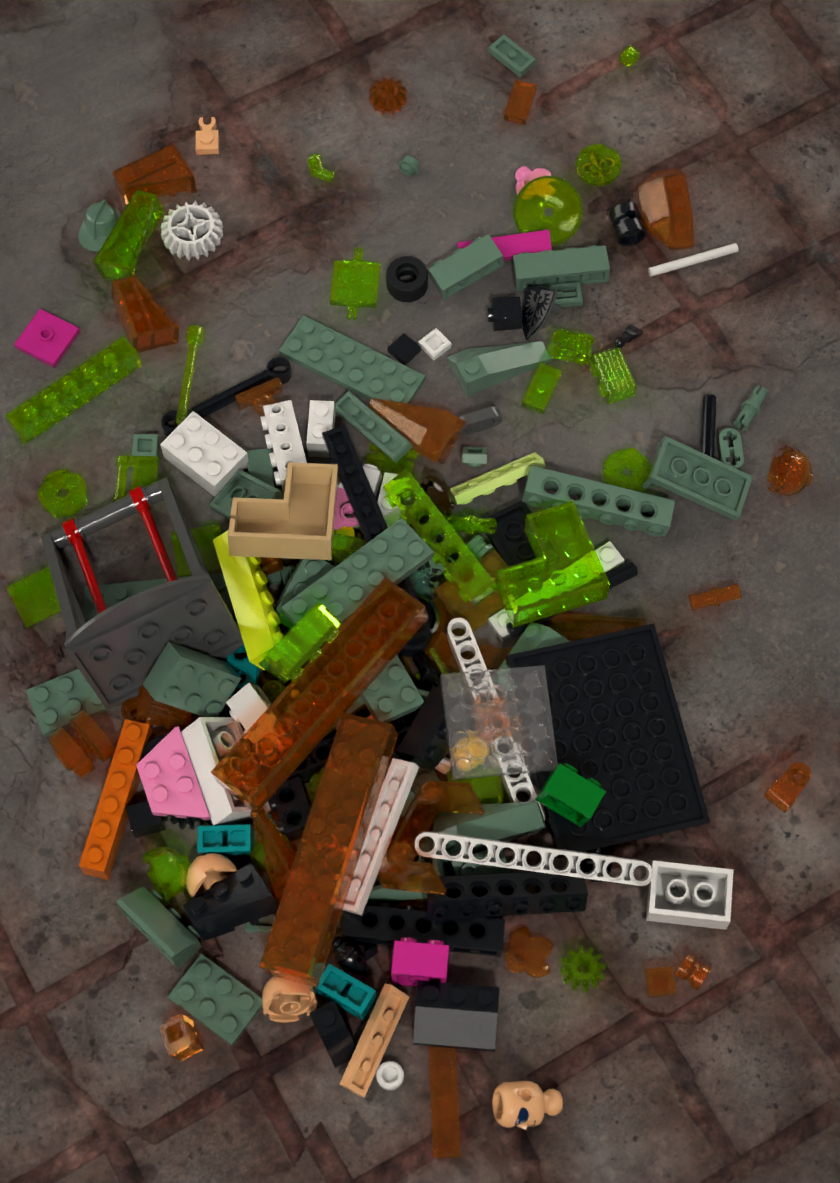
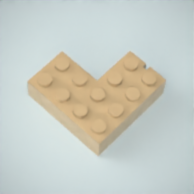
[228,462,338,560]

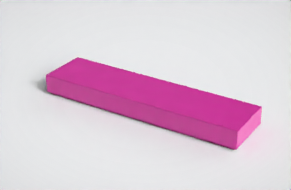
[457,230,552,261]

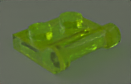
[112,456,160,502]

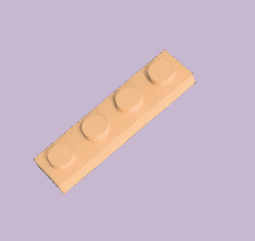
[339,984,409,1098]

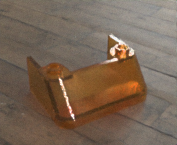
[377,781,485,895]

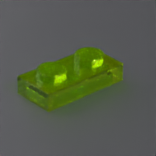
[522,363,562,414]

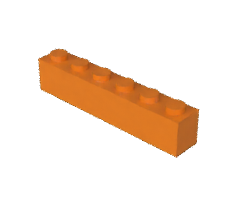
[79,719,154,880]

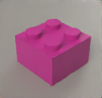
[391,938,449,987]

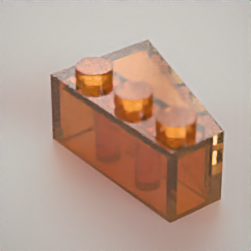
[112,143,197,204]
[112,276,179,354]

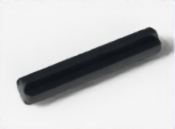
[701,394,716,458]

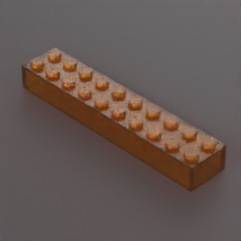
[211,577,429,814]
[259,713,398,988]

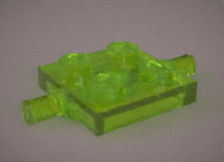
[330,247,381,320]

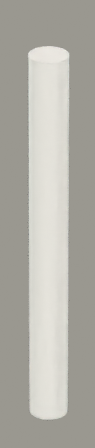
[648,243,738,277]

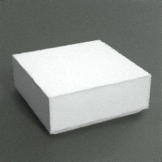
[418,328,452,361]

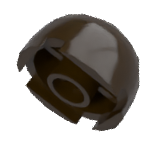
[410,474,455,525]

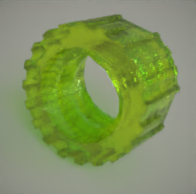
[619,45,640,67]

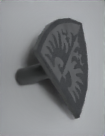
[522,285,562,341]

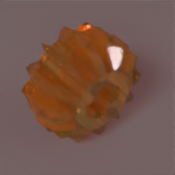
[369,76,407,115]

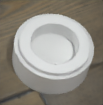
[376,1061,404,1090]

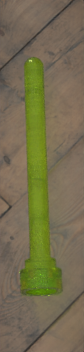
[176,325,206,425]

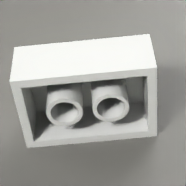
[160,411,249,497]
[646,861,733,930]

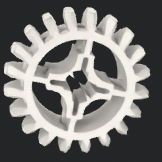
[161,201,223,261]

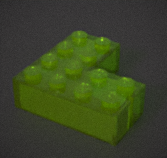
[495,501,610,627]

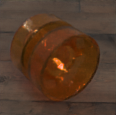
[47,710,115,780]

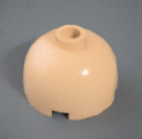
[185,853,238,898]
[262,971,317,1023]

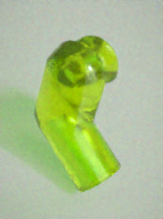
[307,153,335,183]

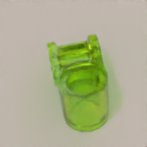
[547,329,594,365]

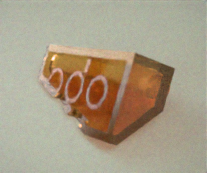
[368,398,466,464]

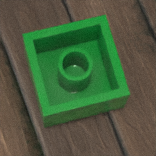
[535,763,606,827]

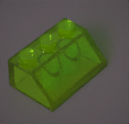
[258,601,342,683]

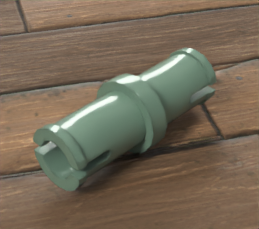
[733,385,768,431]

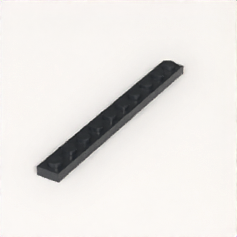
[322,425,432,645]

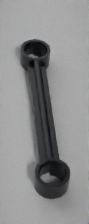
[161,357,292,437]

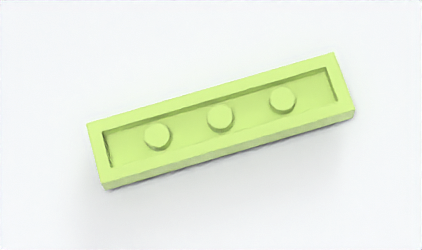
[450,452,546,505]

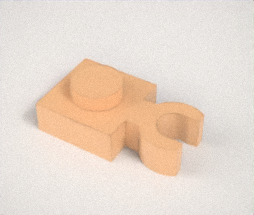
[196,117,219,155]

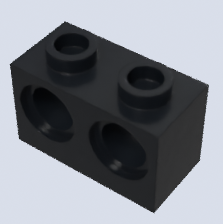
[269,776,320,842]

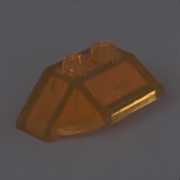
[638,168,694,250]

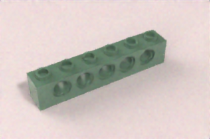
[522,465,675,537]

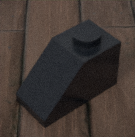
[309,1000,356,1068]

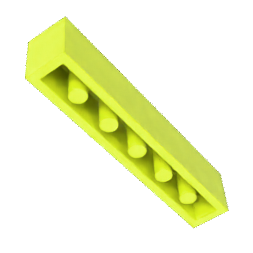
[213,530,288,670]

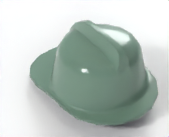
[78,199,122,252]

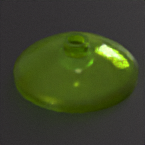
[514,176,583,246]

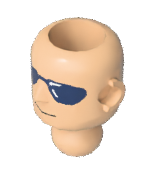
[492,1081,563,1130]

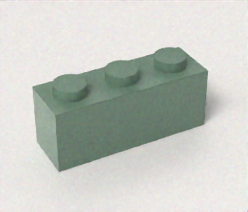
[428,234,504,300]

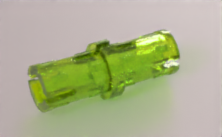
[446,515,497,535]

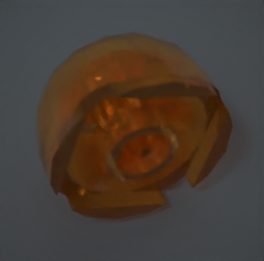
[767,445,813,496]

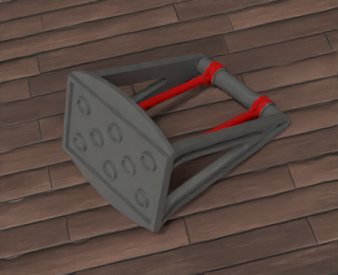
[41,477,244,710]

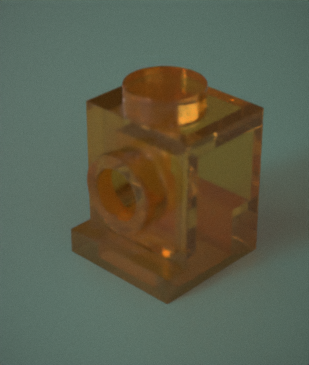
[159,1014,204,1062]

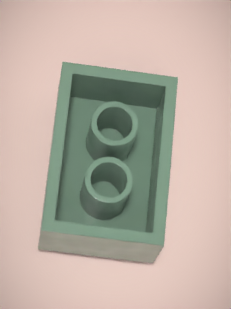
[143,641,241,717]

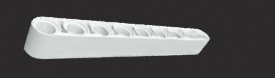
[447,618,545,835]
[414,831,654,886]

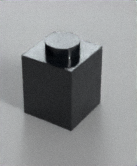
[487,296,522,331]
[126,801,168,838]

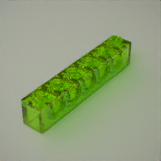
[5,336,141,445]
[383,468,499,607]

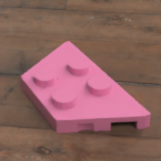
[136,726,211,820]

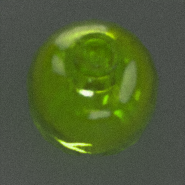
[142,847,191,902]

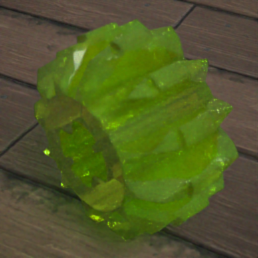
[560,945,606,993]

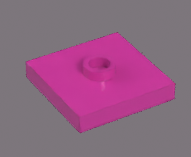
[14,309,80,368]

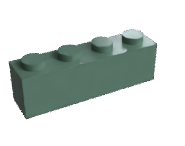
[512,245,610,291]

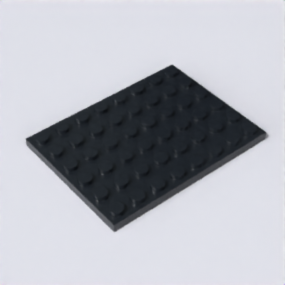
[506,624,710,859]

